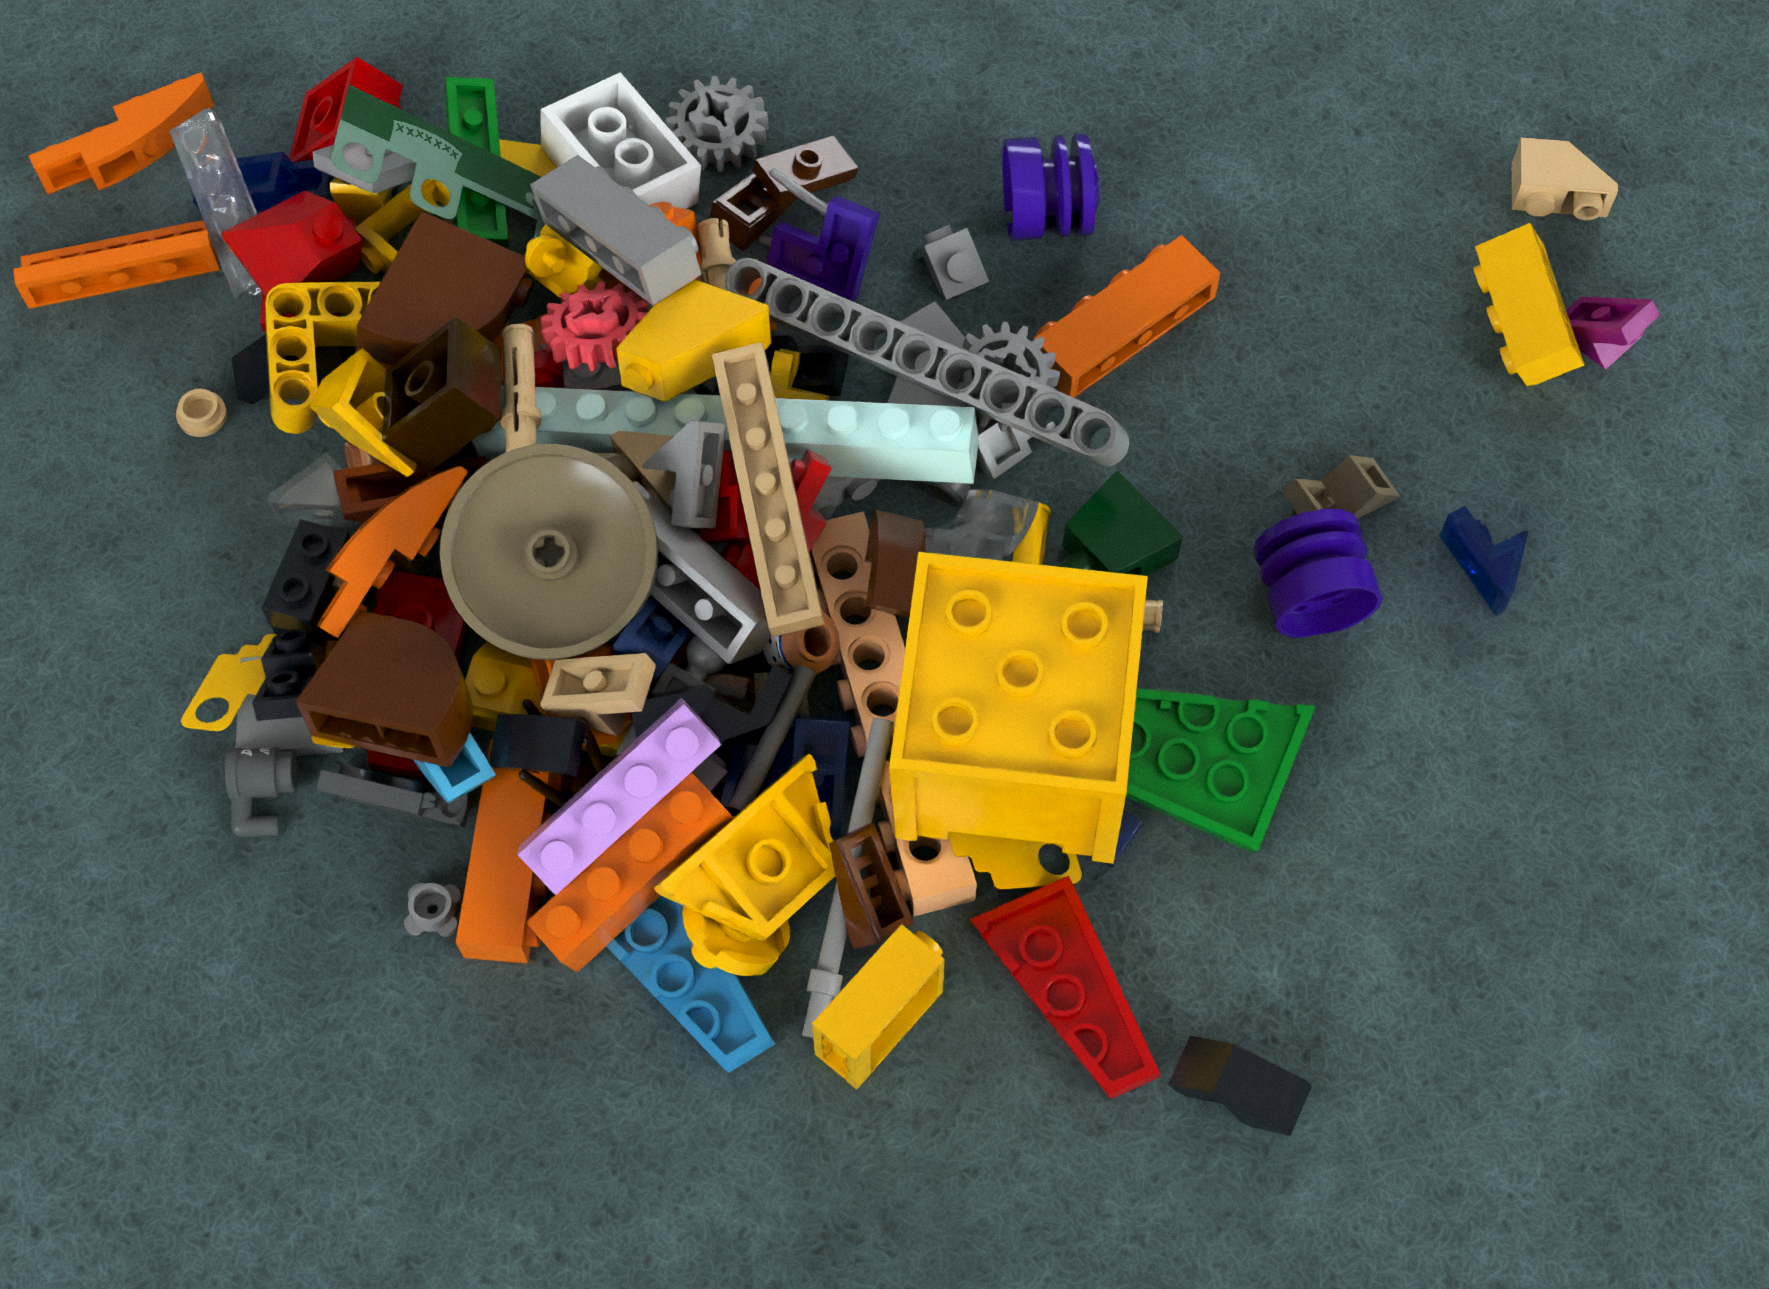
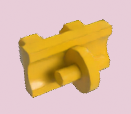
[524,224,607,298]

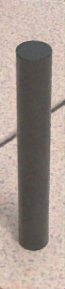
[727,665,816,814]

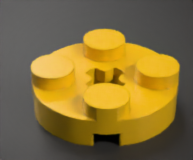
[682,906,790,976]

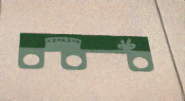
[331,85,570,243]

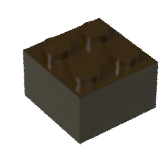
[382,316,501,472]

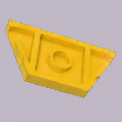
[653,754,835,941]

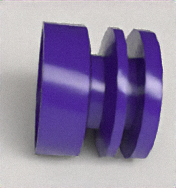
[1002,133,1099,241]
[1253,509,1383,638]

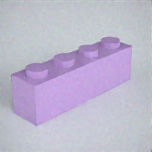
[518,698,721,895]

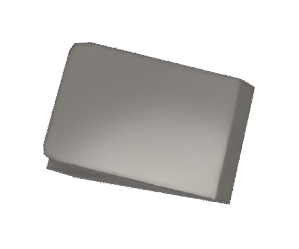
[642,420,726,528]

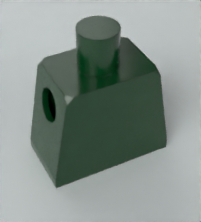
[1056,471,1183,576]

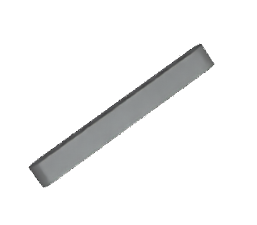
[725,258,1129,467]

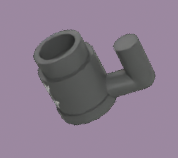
[225,747,299,837]

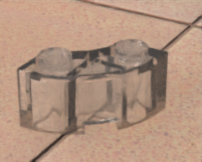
[924,490,1039,560]

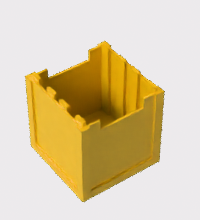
[889,552,1148,864]

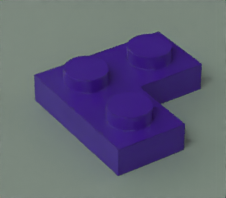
[766,196,880,302]

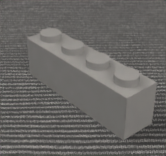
[530,155,702,306]
[632,481,771,664]

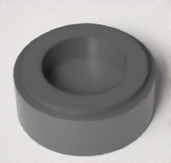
[919,481,971,506]

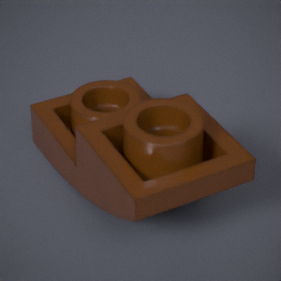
[865,509,926,618]

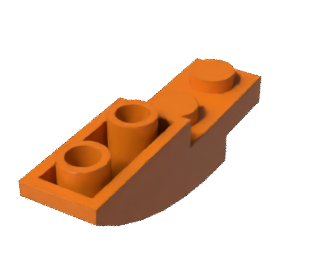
[28,72,214,195]
[316,466,468,638]

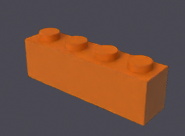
[1033,235,1220,398]
[456,739,567,963]
[526,772,733,973]

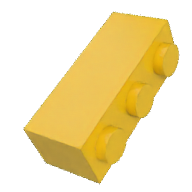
[1473,223,1584,386]

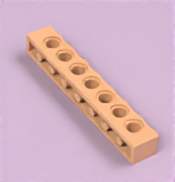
[809,511,977,917]

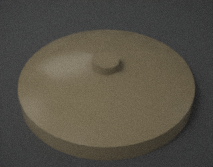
[440,444,658,660]

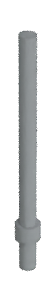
[802,718,894,1038]

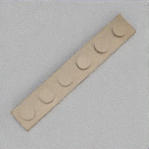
[712,342,825,637]

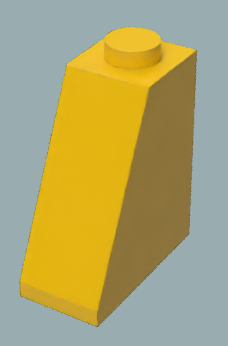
[616,279,771,402]

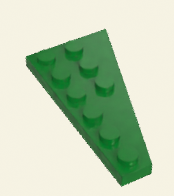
[1126,688,1316,854]

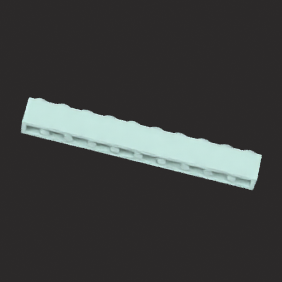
[472,385,979,484]

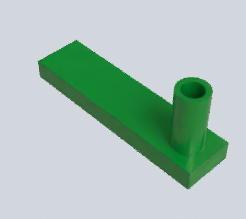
[444,77,508,248]

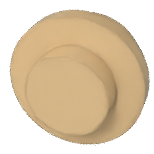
[176,389,227,437]

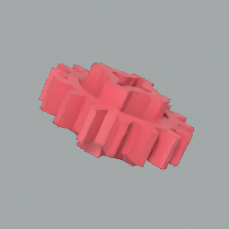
[541,282,649,371]

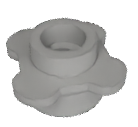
[404,883,462,937]

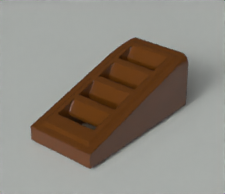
[709,173,798,251]
[829,822,914,949]

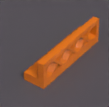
[13,218,220,309]

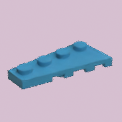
[606,896,776,1073]

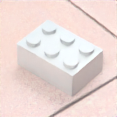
[541,72,701,209]

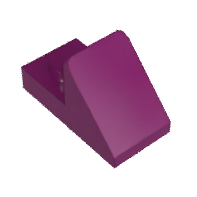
[1566,297,1660,370]

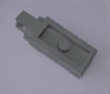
[316,764,473,828]

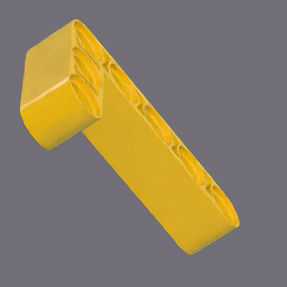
[265,282,509,434]

